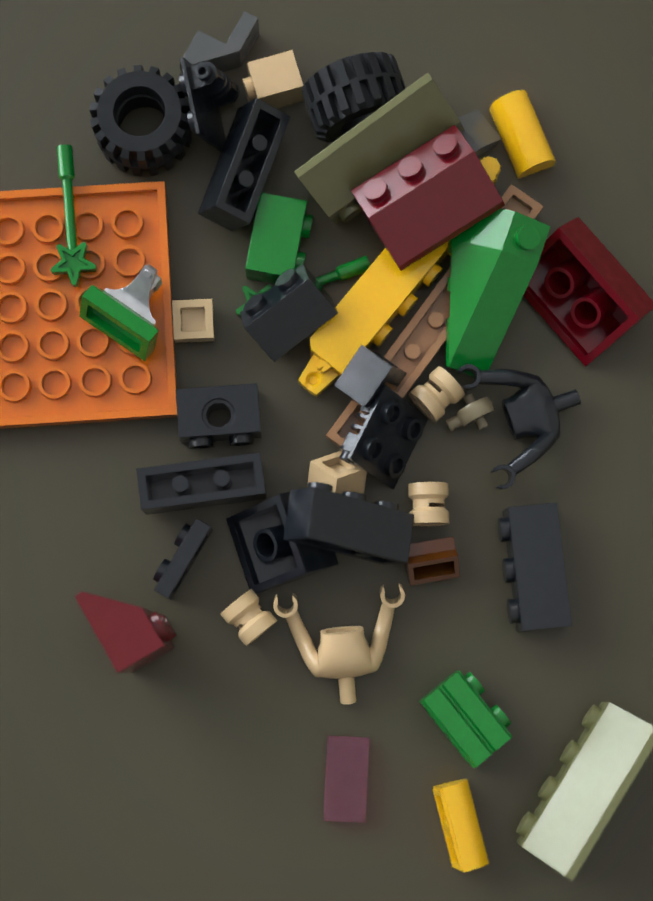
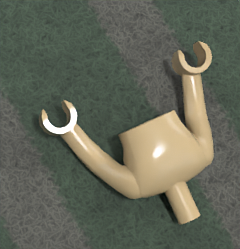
[273,583,405,705]

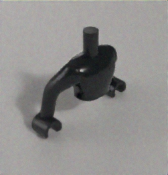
[456,364,581,490]

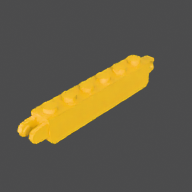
[298,155,501,397]

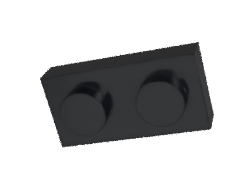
[153,518,213,600]

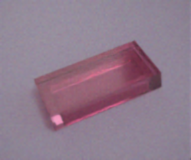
[323,735,369,823]

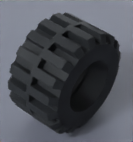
[302,52,406,143]
[90,65,192,176]

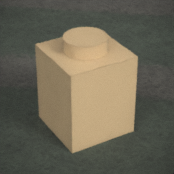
[242,50,304,108]

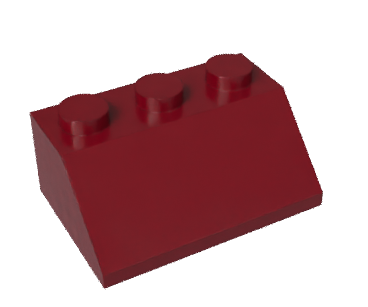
[351,125,505,271]
[523,217,653,367]
[74,592,177,673]

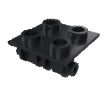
[179,57,240,152]
[339,385,428,490]

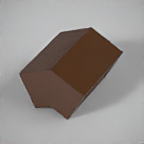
[405,536,460,586]

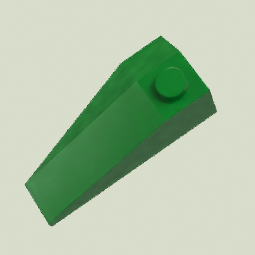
[446,208,551,377]

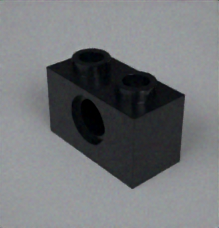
[176,383,262,449]

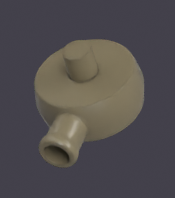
[445,393,495,431]

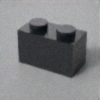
[240,264,338,362]

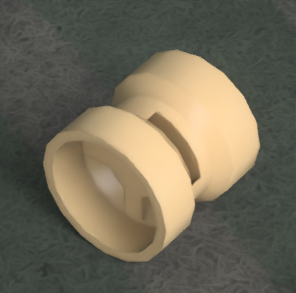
[409,366,465,423]
[408,482,450,527]
[220,589,277,646]

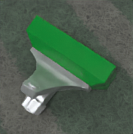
[79,264,162,361]

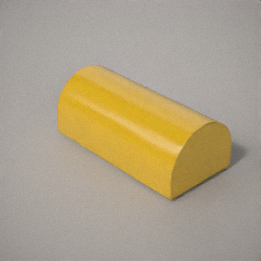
[489,90,556,179]
[432,779,489,872]

